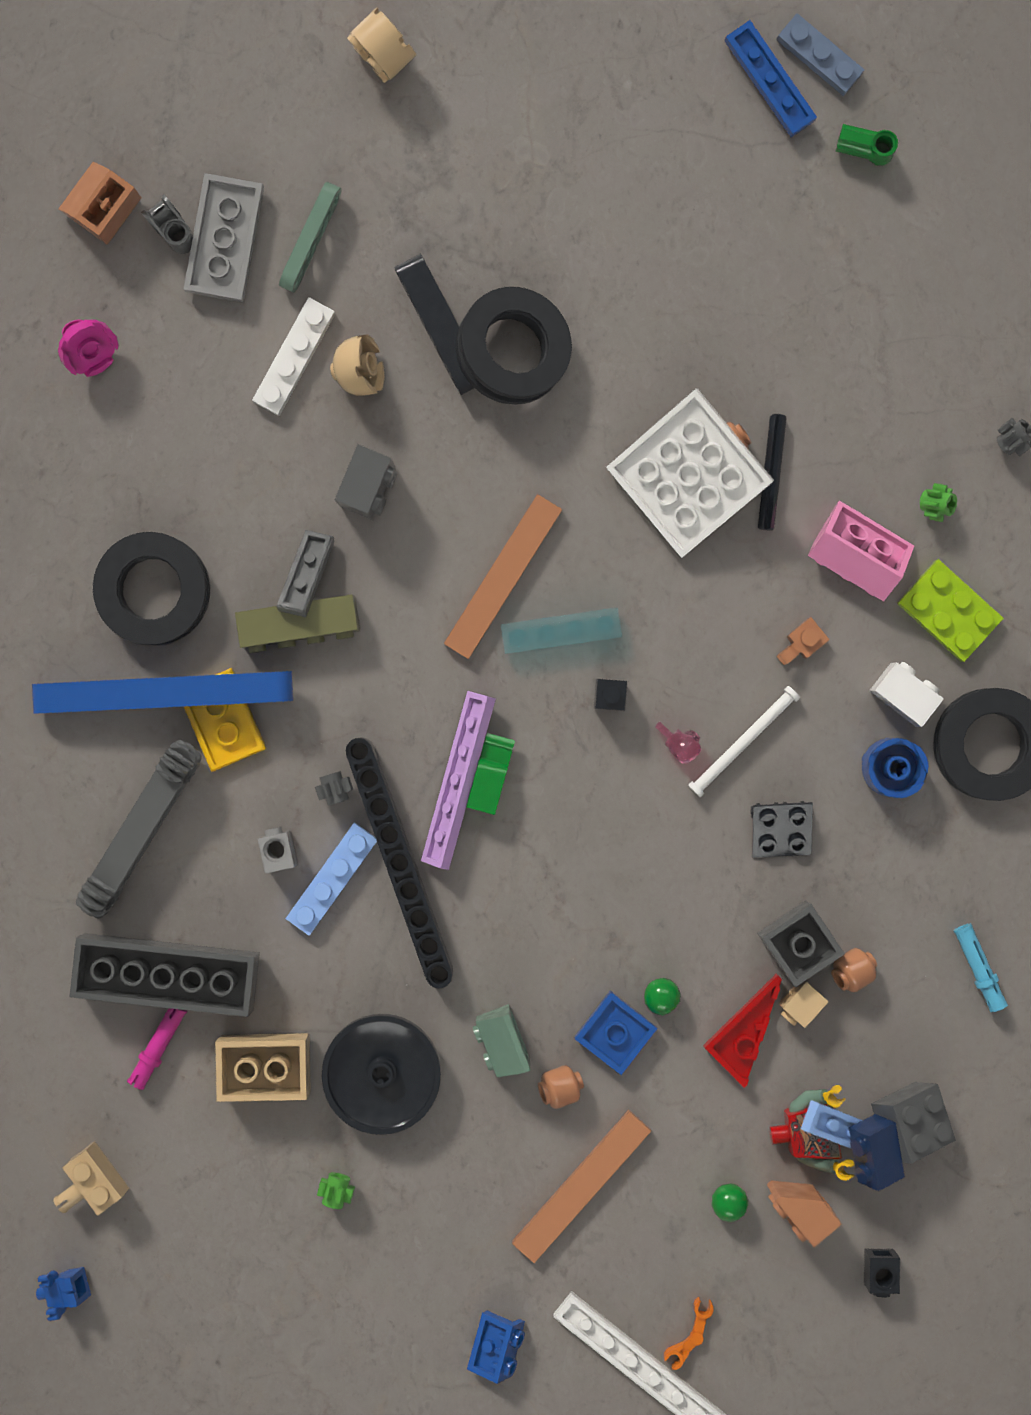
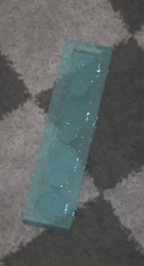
[501,607,622,654]

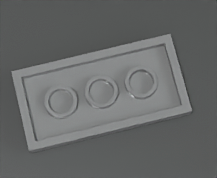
[184,173,264,302]

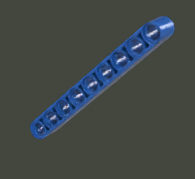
[32,671,294,714]

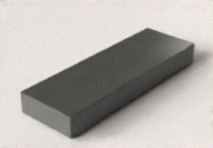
[276,530,335,618]

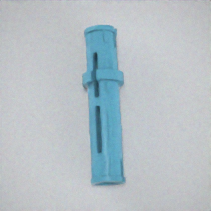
[953,923,1008,1012]

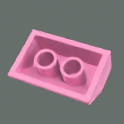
[808,500,914,601]

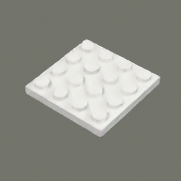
[606,388,774,558]

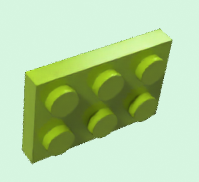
[897,559,1004,662]

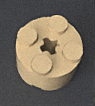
[347,8,416,83]

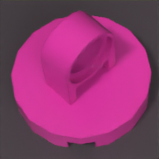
[58,319,119,377]

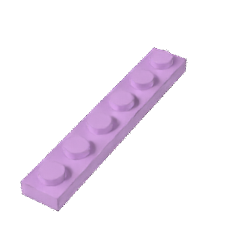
[421,691,496,870]

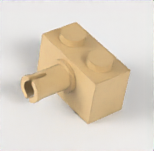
[53,1141,129,1216]

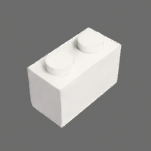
[869,662,944,727]

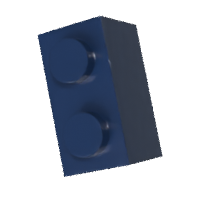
[849,1114,905,1191]

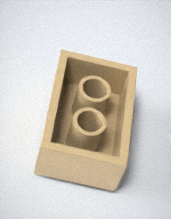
[215,1033,311,1102]

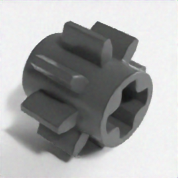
[997,418,1031,456]
[315,771,353,806]

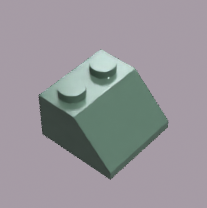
[473,1004,531,1077]

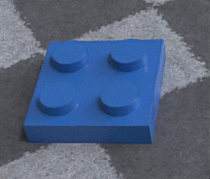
[574,991,658,1075]

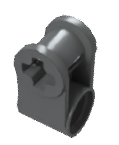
[141,194,193,254]

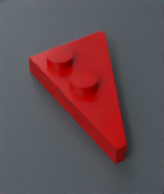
[703,974,782,1088]

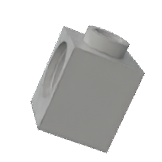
[258,827,298,874]

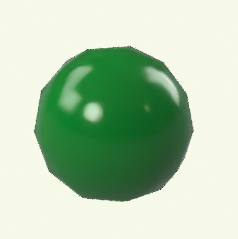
[644,978,681,1016]
[711,1183,749,1222]

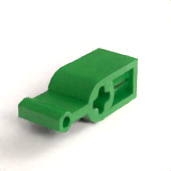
[466,733,515,815]

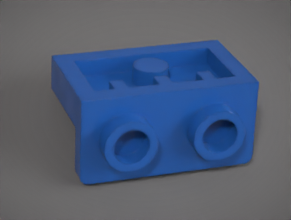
[467,1310,525,1384]

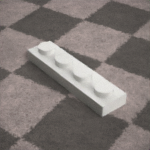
[252,297,336,416]

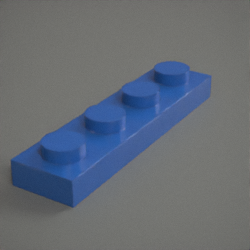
[724,20,817,137]

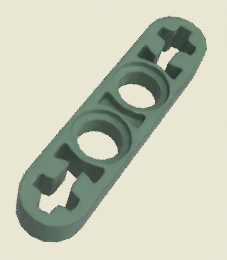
[279,182,342,293]

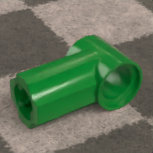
[835,124,898,166]

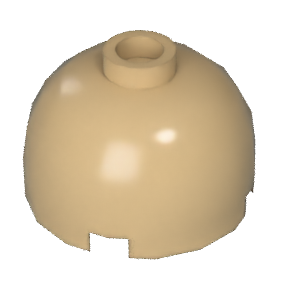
[330,334,385,396]

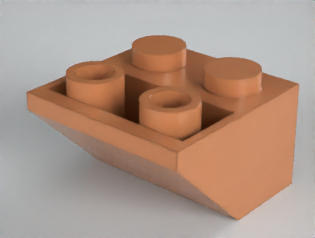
[59,162,142,245]
[767,1181,842,1247]

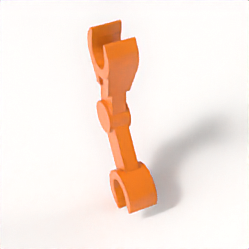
[663,1297,714,1370]

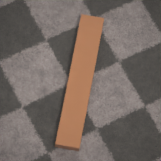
[444,494,562,659]
[512,1110,651,1263]

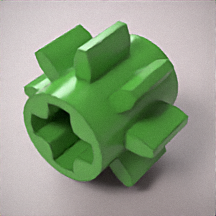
[920,483,957,522]
[317,1172,355,1209]

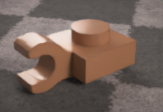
[776,617,830,665]

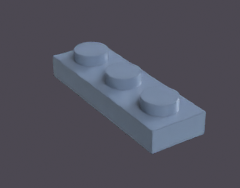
[776,13,864,96]

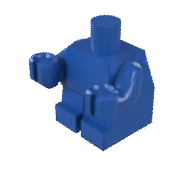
[36,1267,91,1321]

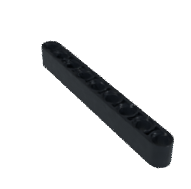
[345,737,453,989]

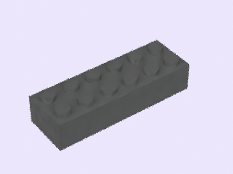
[69,933,260,1017]

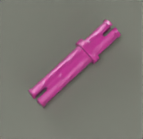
[127,1008,187,1090]

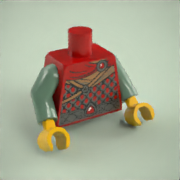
[769,1085,855,1181]

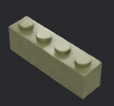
[235,594,360,653]

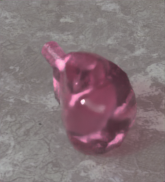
[655,722,701,764]

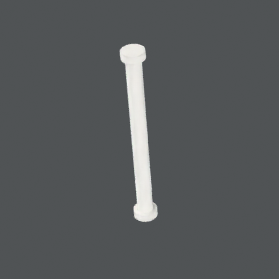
[688,686,800,797]

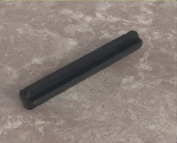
[758,414,787,531]

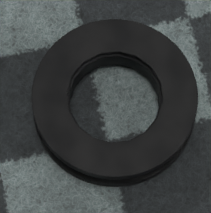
[456,287,572,405]
[93,532,210,645]
[933,688,1031,801]

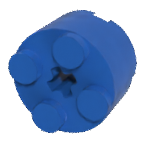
[862,738,929,798]

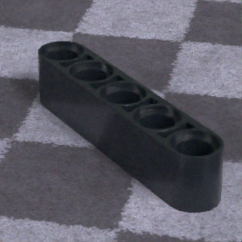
[394,254,474,395]

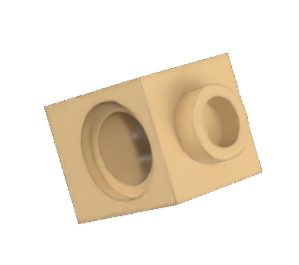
[778,981,829,1028]

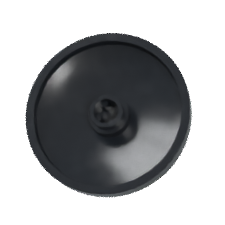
[322,1014,441,1135]

